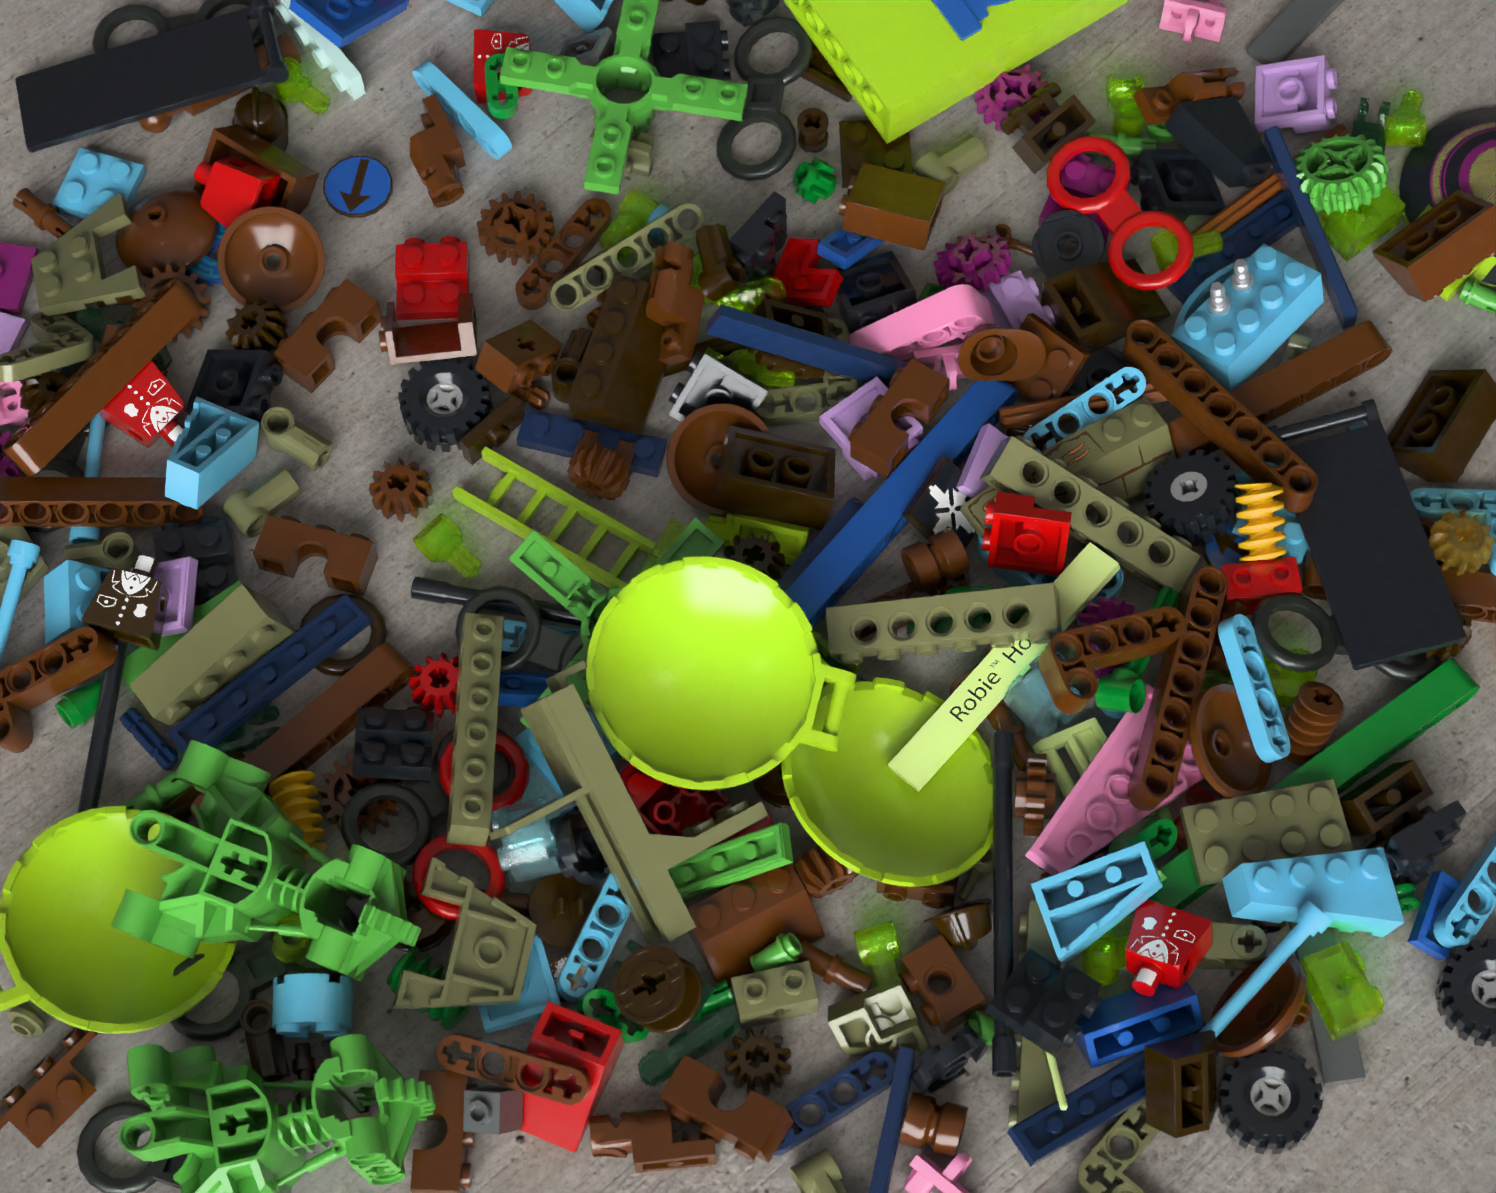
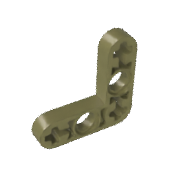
[0,312,96,382]
[755,318,858,427]
[1076,1099,1160,1193]

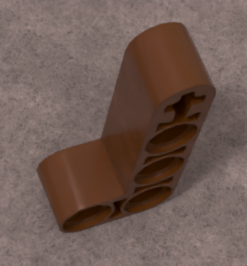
[1038,606,1186,714]
[0,626,118,753]

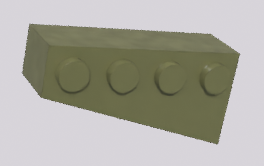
[129,584,296,726]

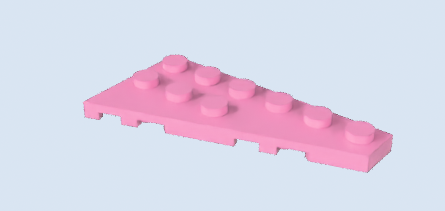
[1025,684,1205,876]

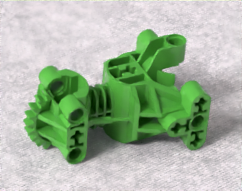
[111,740,421,982]
[119,1034,436,1193]

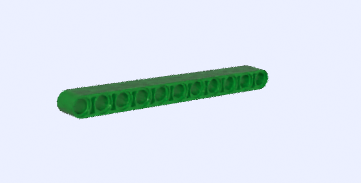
[1148,658,1480,910]

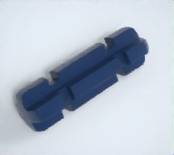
[120,708,180,771]

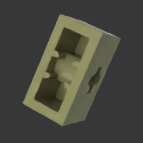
[731,961,819,1029]

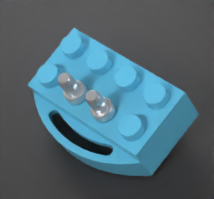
[1171,243,1324,392]

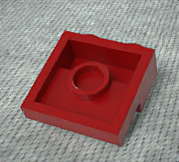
[395,236,470,320]
[982,492,1072,576]

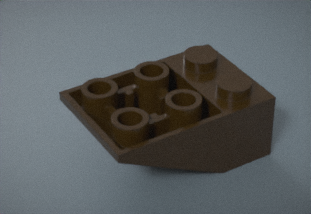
[1040,259,1170,351]

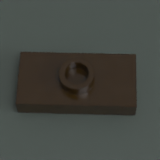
[460,394,525,466]

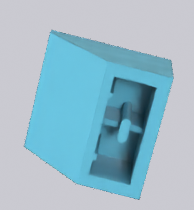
[44,559,132,646]

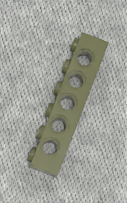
[979,435,1200,594]
[826,583,1062,664]
[446,612,504,847]

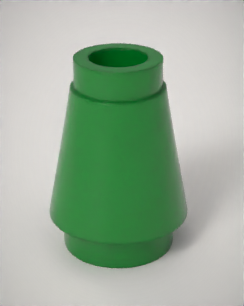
[55,677,102,729]

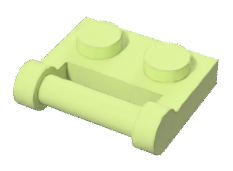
[1033,717,1107,798]

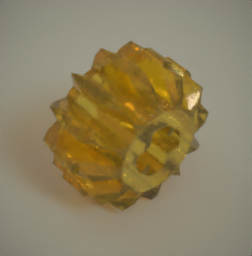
[1428,509,1495,576]

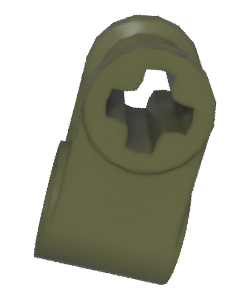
[1197,921,1268,970]

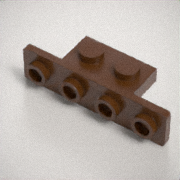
[0,1027,98,1149]

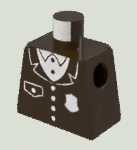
[82,555,169,651]

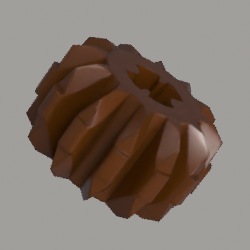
[567,443,632,500]
[369,457,433,522]
[793,845,859,898]

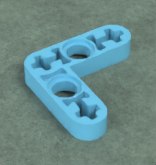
[1410,488,1496,576]

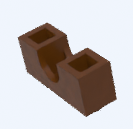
[274,279,382,394]
[848,358,950,479]
[253,515,378,596]
[659,1055,794,1163]
[410,1070,478,1193]

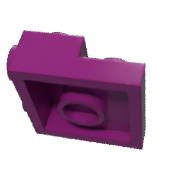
[1038,154,1131,246]

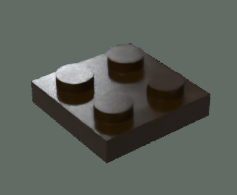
[839,120,912,188]

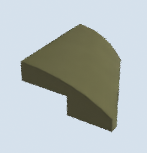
[828,977,931,1056]

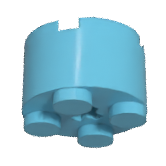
[272,973,354,1040]

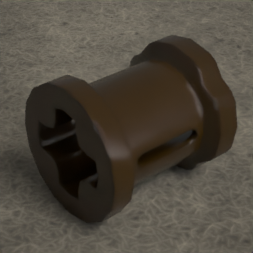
[797,108,829,153]

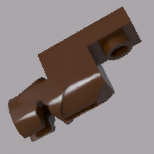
[1133,67,1246,126]
[410,94,466,207]
[646,242,705,365]
[589,1109,717,1173]

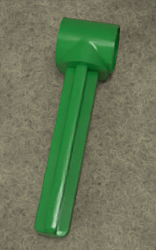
[1095,586,1180,714]

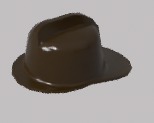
[233,87,288,152]
[924,898,992,951]

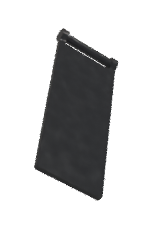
[15,0,289,153]
[1267,399,1466,670]

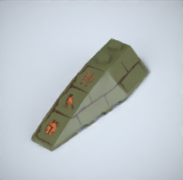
[960,397,1176,538]

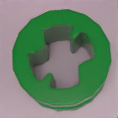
[1394,883,1421,914]

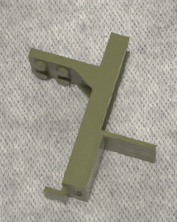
[489,660,768,945]

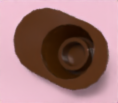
[957,324,1046,382]

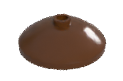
[115,187,218,278]
[217,207,326,313]
[666,404,772,515]
[1189,684,1272,798]
[1210,955,1307,1057]

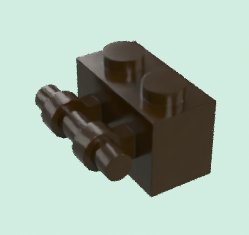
[1000,82,1097,175]
[746,298,831,379]
[1340,760,1435,850]

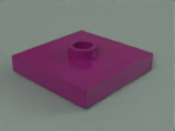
[0,243,39,315]

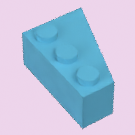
[165,396,259,510]
[1031,841,1163,966]

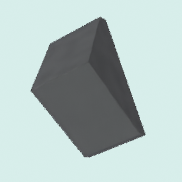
[559,27,614,66]

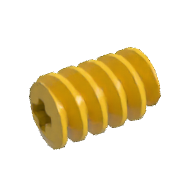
[1235,482,1287,561]
[268,771,327,858]

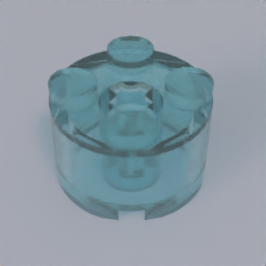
[1003,651,1081,740]
[491,796,561,884]

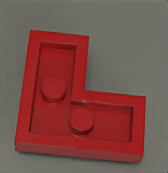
[764,238,843,307]

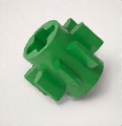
[793,157,837,204]

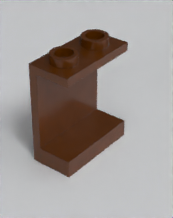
[379,293,477,365]

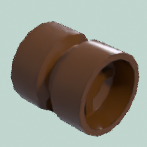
[901,527,970,593]
[900,1092,969,1159]

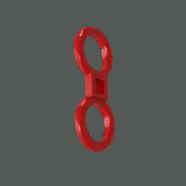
[1046,135,1194,291]
[412,731,530,920]

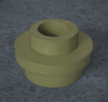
[7,1002,47,1038]

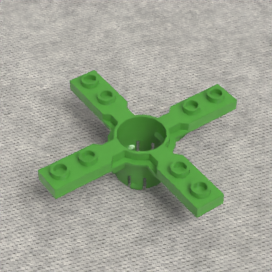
[500,0,748,195]
[509,517,725,729]

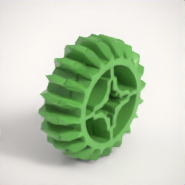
[1293,132,1389,215]

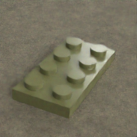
[1179,779,1354,886]

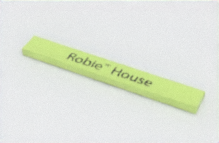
[888,542,1120,792]

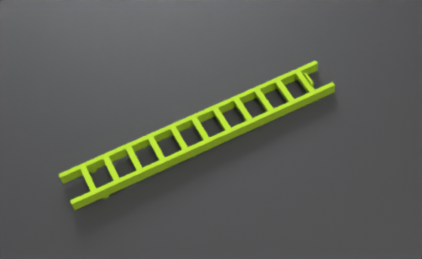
[452,446,861,673]

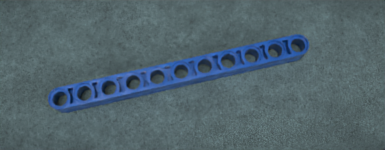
[785,381,1019,629]

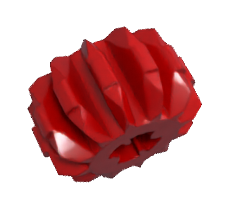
[409,651,459,719]

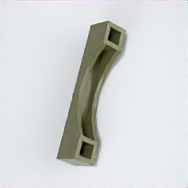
[1008,900,1066,1130]

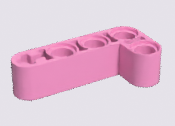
[848,284,995,361]

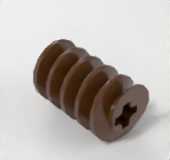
[1284,681,1344,765]

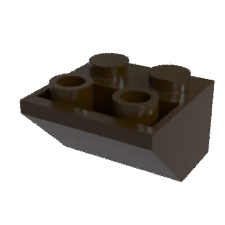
[1144,1030,1217,1138]

